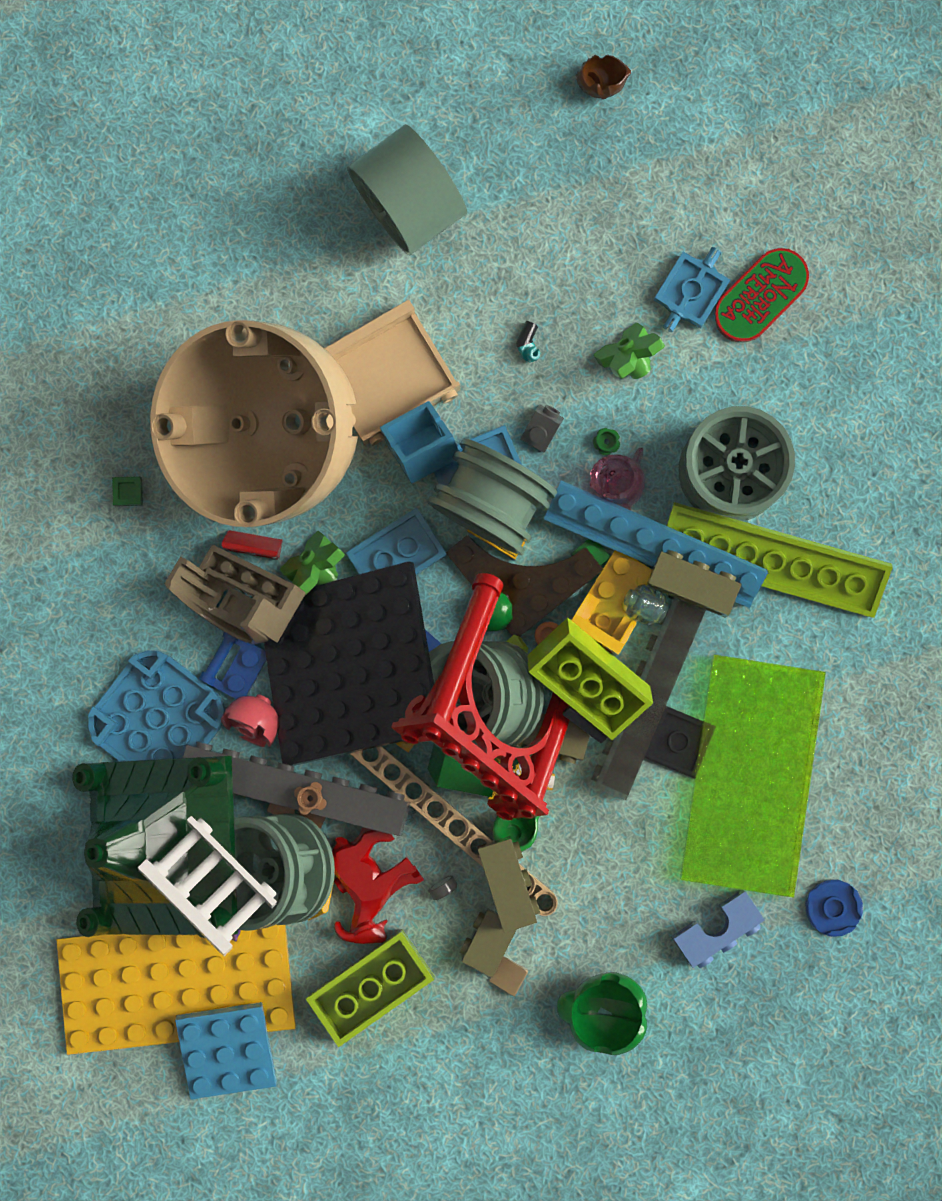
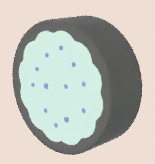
[428,876,458,900]

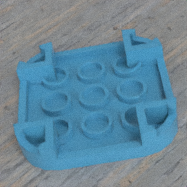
[88,650,226,761]

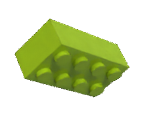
[527,617,653,740]
[306,929,435,1048]

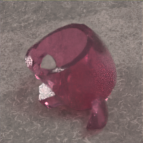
[590,448,646,510]

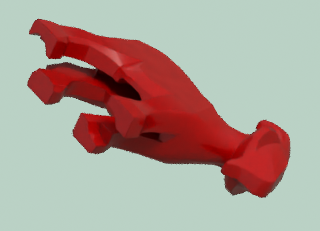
[332,827,424,944]

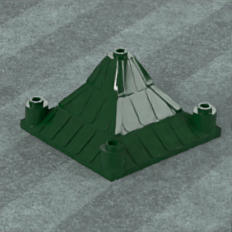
[72,756,238,938]

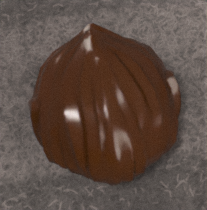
[576,54,631,100]

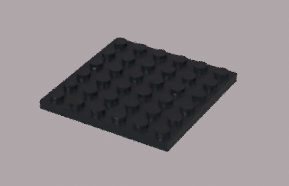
[264,561,434,766]

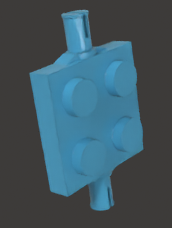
[654,247,730,332]

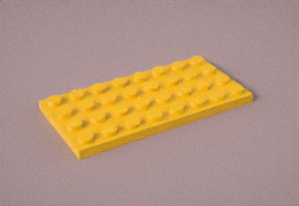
[56,925,296,1055]

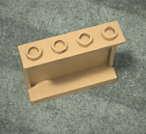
[324,300,460,446]

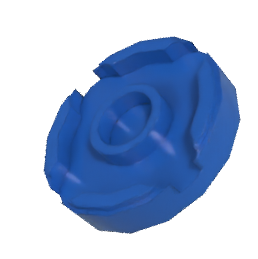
[805,879,863,937]

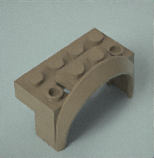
[164,544,306,644]

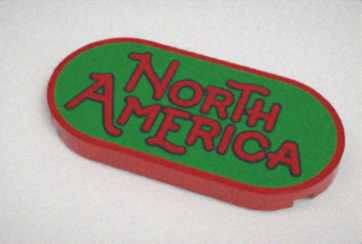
[715,248,809,342]

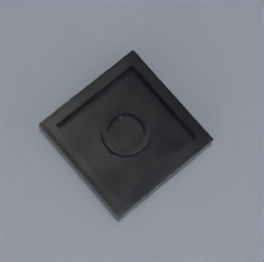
[642,705,716,779]

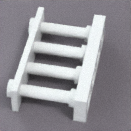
[138,816,277,956]

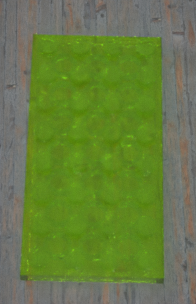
[680,654,826,898]

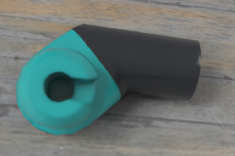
[516,321,541,363]

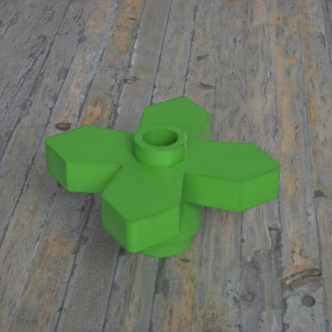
[594,323,665,379]
[279,531,345,595]

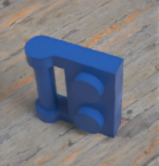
[198,632,267,699]

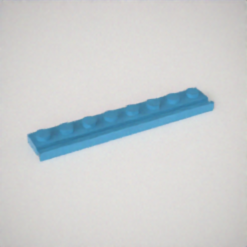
[544,480,768,608]

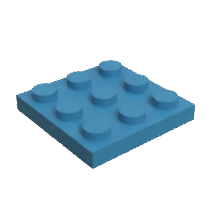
[175,1002,277,1100]

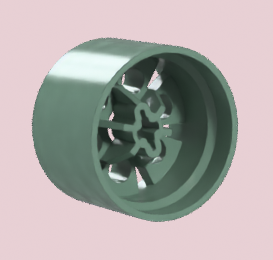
[347,124,467,256]

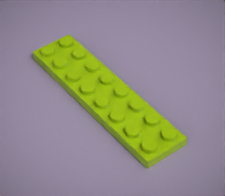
[666,502,893,618]

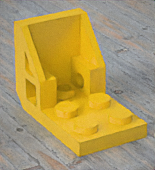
[571,550,656,657]

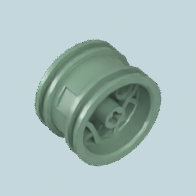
[429,641,544,748]

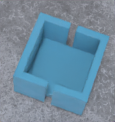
[380,401,458,484]

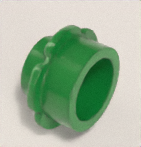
[593,428,620,455]

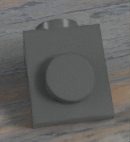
[521,405,564,453]

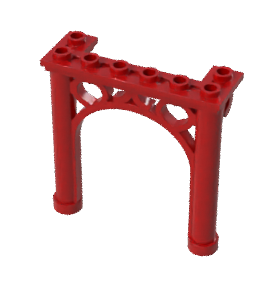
[391,573,570,820]

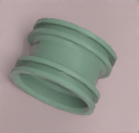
[679,406,795,521]
[427,438,557,555]

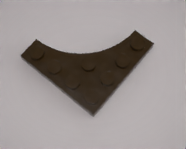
[446,535,604,637]

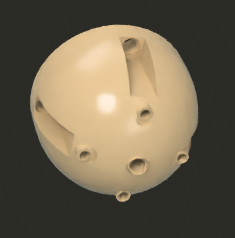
[150,320,358,527]

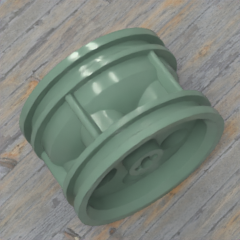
[234,813,335,931]

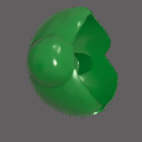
[557,972,647,1056]

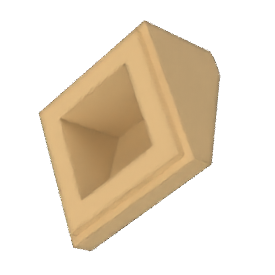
[489,956,528,997]

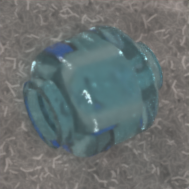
[624,584,668,626]

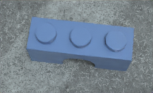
[671,890,765,968]

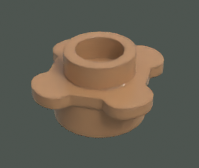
[294,782,327,815]

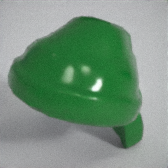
[492,816,540,852]

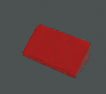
[221,530,283,560]

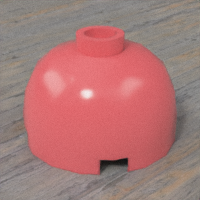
[221,694,279,747]

